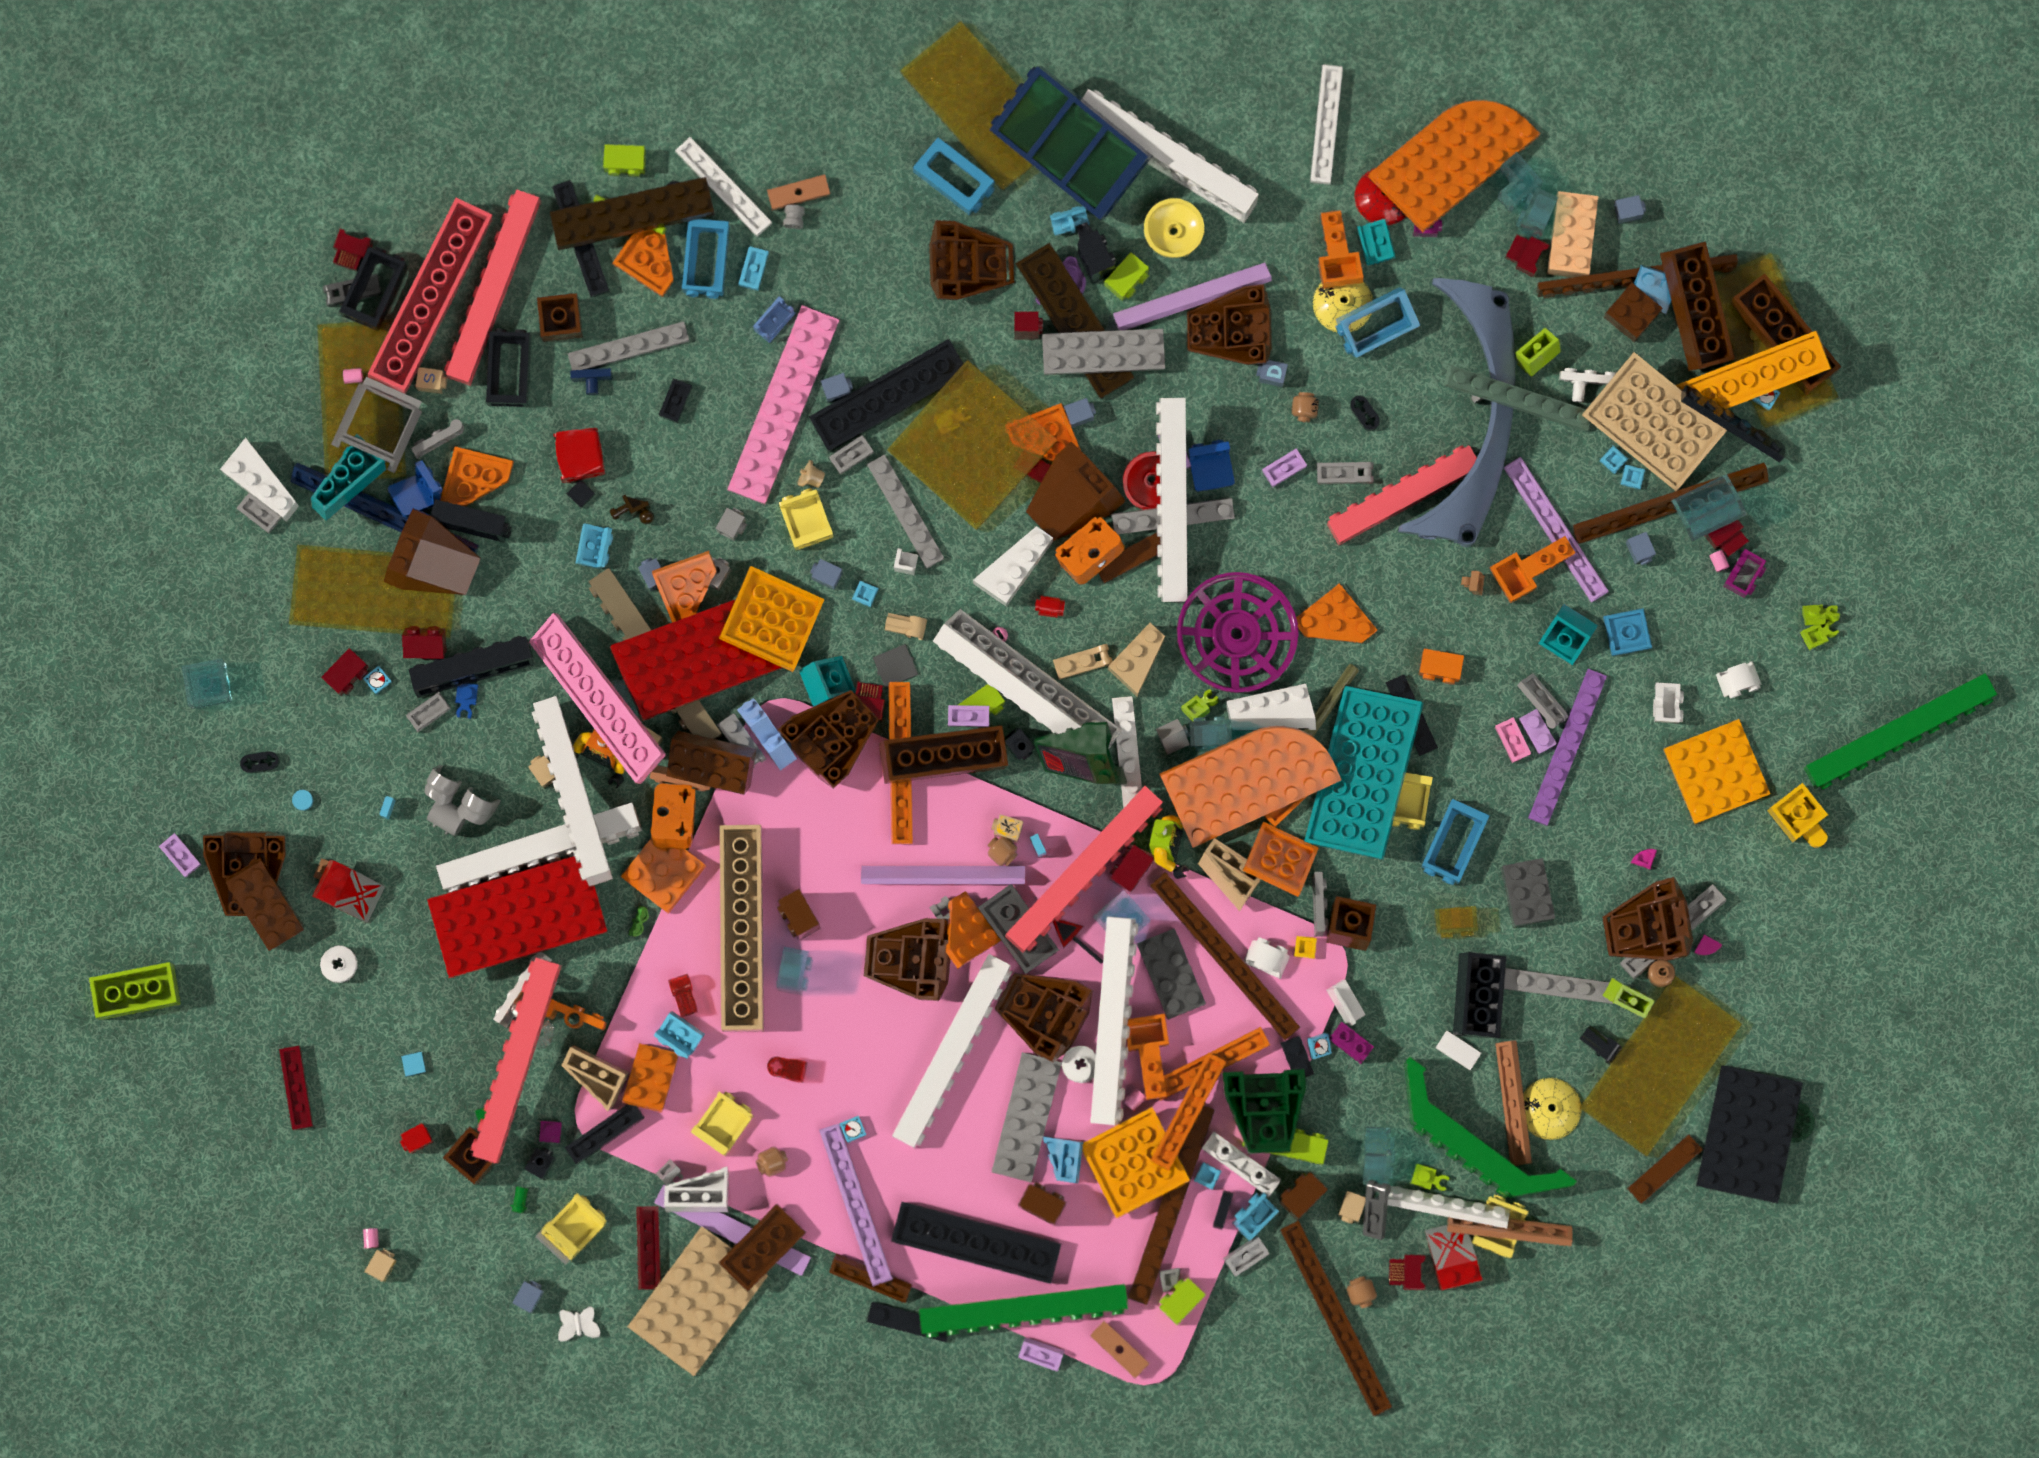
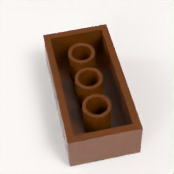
[666,731,756,795]
[226,858,304,951]

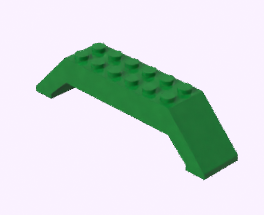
[1404,1057,1577,1198]

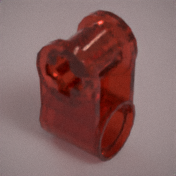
[767,1057,808,1083]

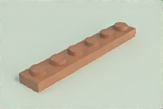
[1495,1041,1532,1166]
[1447,1217,1572,1246]

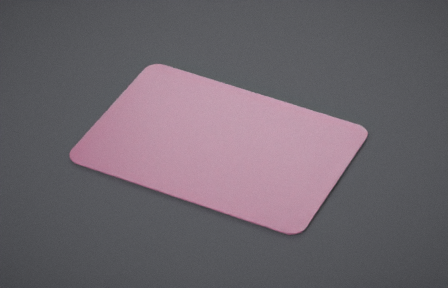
[575,698,1348,1385]

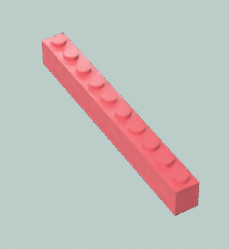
[444,189,541,386]
[1005,786,1163,953]
[471,958,562,1163]

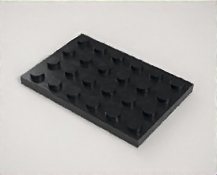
[1696,1065,1803,1204]

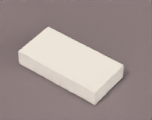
[1436,1031,1481,1070]

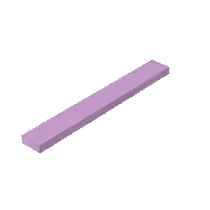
[1113,263,1272,331]
[1503,457,1609,603]
[861,866,1025,884]
[819,1123,893,1286]
[654,1184,811,1276]

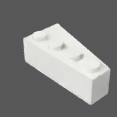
[220,438,299,522]
[973,526,1053,607]
[1227,684,1316,730]

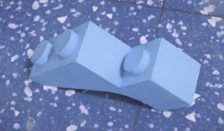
[737,698,797,770]

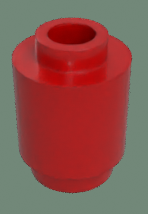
[1035,595,1065,618]

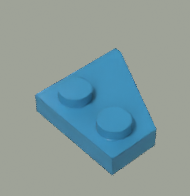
[1634,265,1671,314]
[1043,1136,1083,1183]

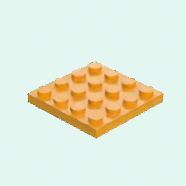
[719,566,825,672]
[1663,719,1770,824]
[1082,1107,1190,1219]

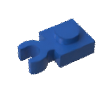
[455,684,478,719]

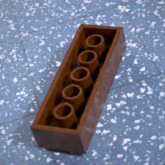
[1660,241,1735,371]
[1730,273,1841,396]
[879,726,1008,784]

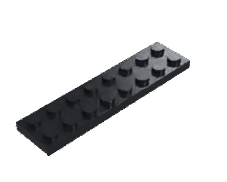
[809,339,969,452]
[891,1202,1061,1284]

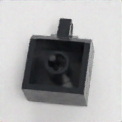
[1076,222,1116,284]

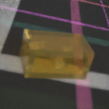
[1434,906,1478,939]

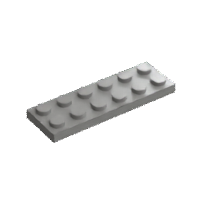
[1042,329,1165,375]
[991,1052,1062,1183]

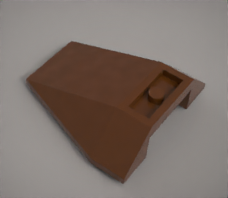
[1187,284,1272,365]
[1025,442,1126,541]
[777,690,879,789]
[203,831,286,916]

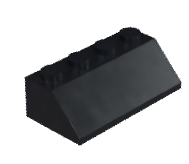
[1453,952,1507,1039]

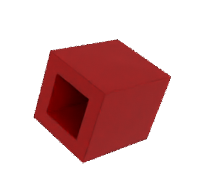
[400,1123,433,1154]

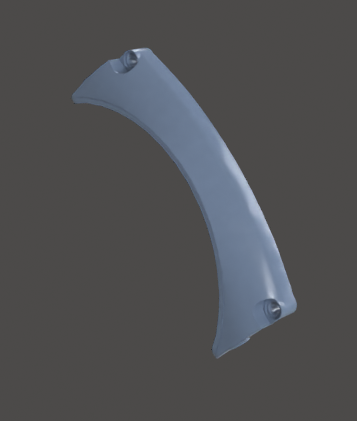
[1398,278,1515,547]

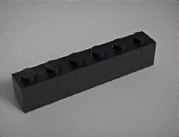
[408,636,535,698]

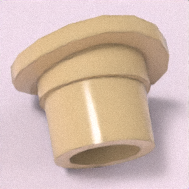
[797,460,825,488]

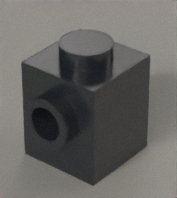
[1004,727,1035,760]
[524,1147,556,1180]

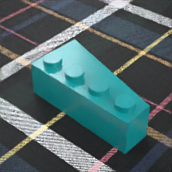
[311,434,386,521]

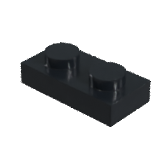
[659,378,693,424]
[1280,1036,1314,1078]

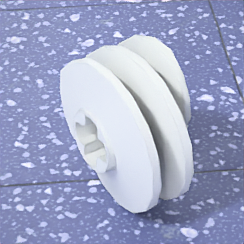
[320,946,357,983]
[1062,1046,1096,1083]

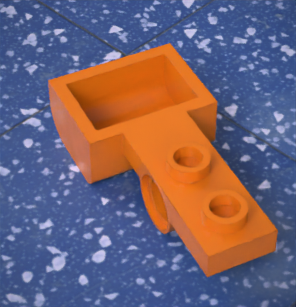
[1319,210,1363,289]
[1490,536,1575,603]
[546,999,607,1031]
[1126,1014,1169,1100]

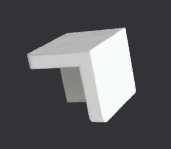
[894,548,918,575]

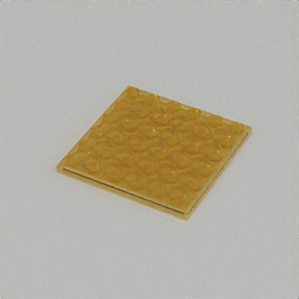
[887,360,1058,531]

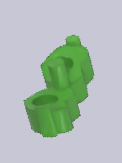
[628,906,649,937]

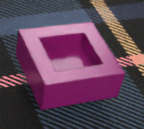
[539,1121,562,1143]

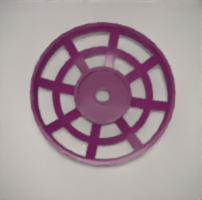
[1177,572,1298,693]

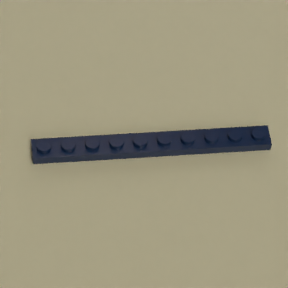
[290,462,479,554]

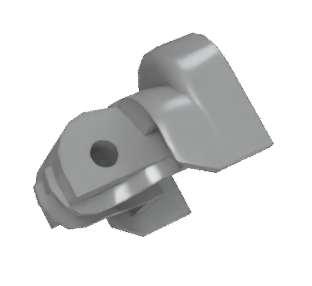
[424,765,501,837]

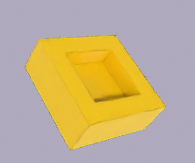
[1294,936,1317,959]

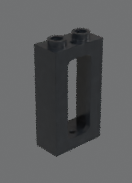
[339,247,408,332]
[486,329,532,407]
[431,499,512,543]

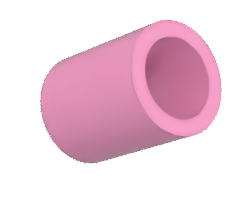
[343,368,363,384]
[1710,550,1730,572]
[1124,1089,1146,1111]
[363,1228,379,1248]

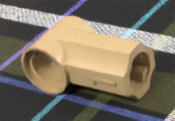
[885,613,927,640]

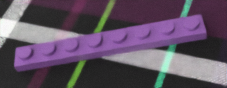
[1528,669,1607,826]

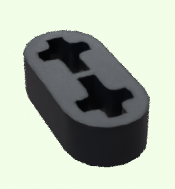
[1350,396,1380,431]
[240,751,280,773]
[1212,1190,1233,1230]

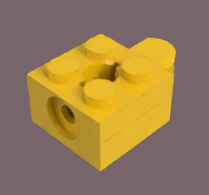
[1767,783,1828,848]

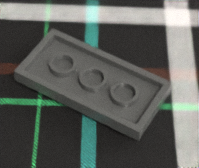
[978,884,1059,974]
[1137,928,1206,1020]

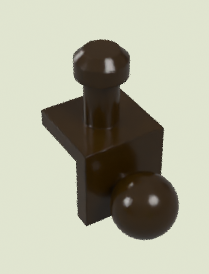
[610,495,654,525]

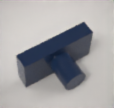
[570,368,612,395]

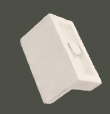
[1326,979,1366,1025]

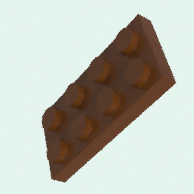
[718,1204,806,1292]

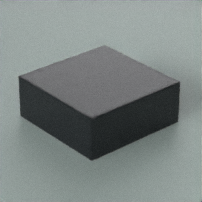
[566,480,595,508]

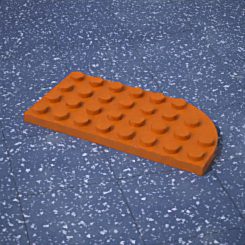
[1368,101,1540,232]
[1160,726,1341,848]

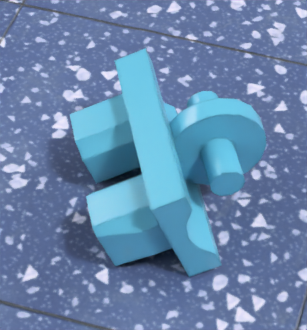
[1050,206,1090,236]

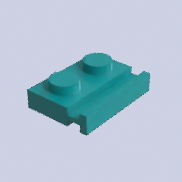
[1357,219,1396,266]

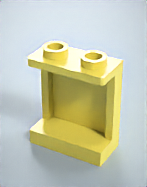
[779,488,834,551]
[1392,773,1433,830]
[690,1091,754,1156]
[541,1193,607,1261]
[1472,1195,1528,1259]

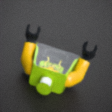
[1150,815,1189,879]

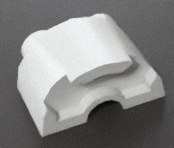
[1716,661,1761,699]
[1653,683,1684,723]
[1243,937,1290,979]

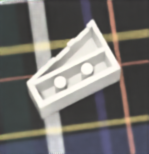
[664,1166,729,1212]

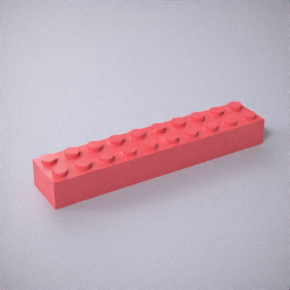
[368,198,492,394]

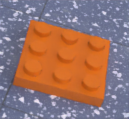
[1243,822,1319,897]
[621,839,706,914]

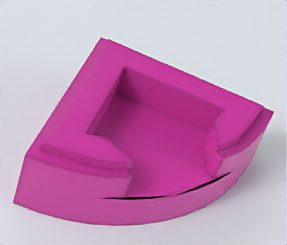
[1631,849,1657,870]
[1694,935,1722,955]

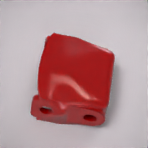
[553,428,605,483]

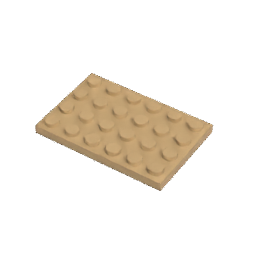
[1582,352,1727,491]
[628,1226,768,1376]

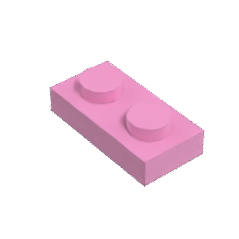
[1495,717,1531,763]

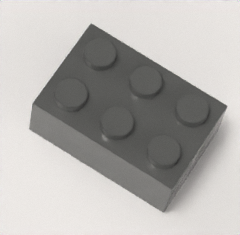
[1501,858,1555,928]

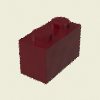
[1014,311,1043,340]
[402,626,447,659]
[321,648,369,696]
[1109,845,1154,894]

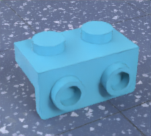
[575,524,613,569]
[654,1011,705,1058]
[1232,1192,1279,1241]

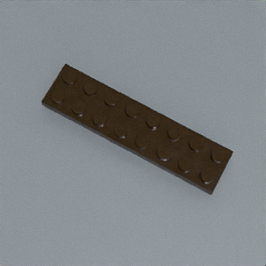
[550,177,715,251]
[1015,242,1134,400]

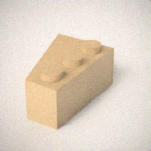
[1108,623,1165,697]
[1198,838,1261,911]
[562,1046,630,1111]

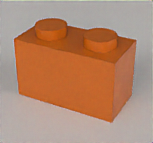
[1419,649,1464,685]

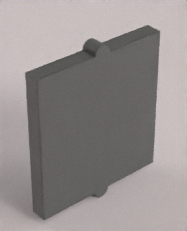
[873,644,918,688]

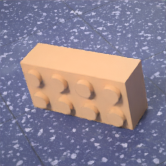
[1547,191,1598,277]

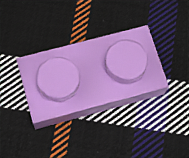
[1262,449,1307,488]
[948,705,989,727]
[1519,709,1556,755]
[159,833,202,878]
[1018,1337,1064,1371]

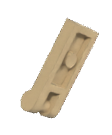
[1053,644,1113,680]

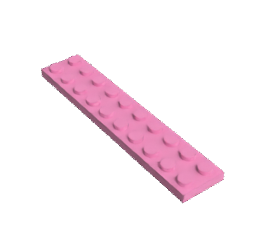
[727,306,839,504]
[529,613,666,784]

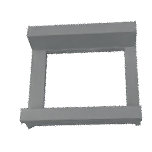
[331,377,422,473]

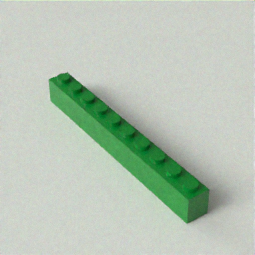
[1804,673,1997,790]
[919,1284,1128,1338]

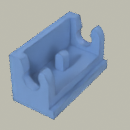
[753,296,795,343]

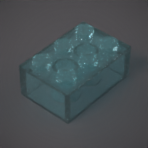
[1671,474,1747,541]

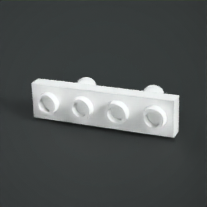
[1559,368,1616,403]
[493,952,557,1028]
[1202,1132,1281,1197]

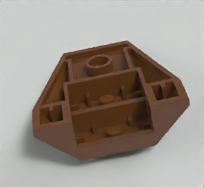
[929,220,1014,300]
[383,508,481,595]
[1602,877,1693,961]
[864,918,951,1001]
[995,973,1093,1063]

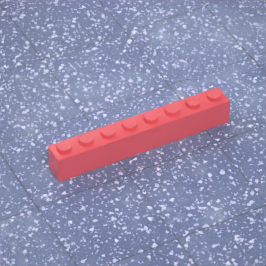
[1327,445,1477,545]

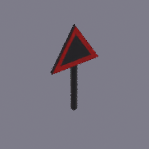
[1053,920,1103,964]

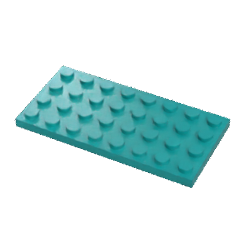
[1304,686,1424,860]

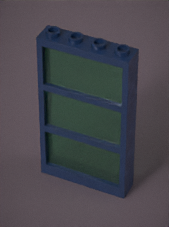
[990,66,1153,220]

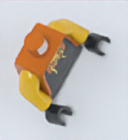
[573,729,625,788]

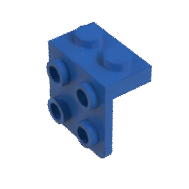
[1188,440,1235,492]
[388,460,442,518]

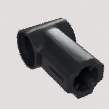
[1579,1025,1623,1065]

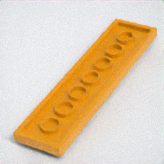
[1675,331,1831,409]

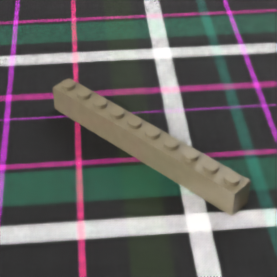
[588,568,722,740]

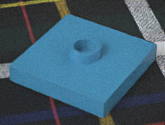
[1603,608,1652,656]

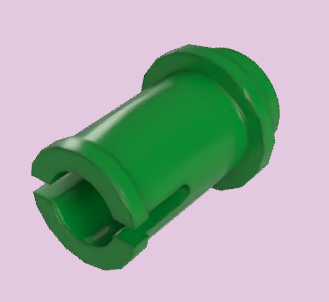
[510,1187,529,1213]

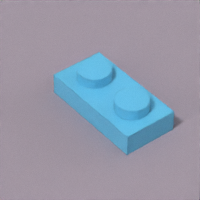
[739,246,769,291]

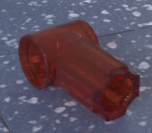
[668,973,698,1017]

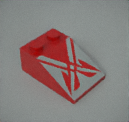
[312,860,385,923]
[1425,1225,1482,1291]

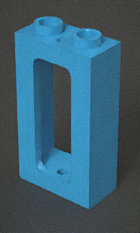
[913,137,995,216]
[682,219,730,299]
[1335,287,1421,357]
[1421,799,1489,885]

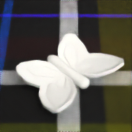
[558,1307,600,1342]

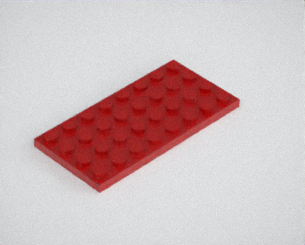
[610,599,782,721]
[427,856,608,978]

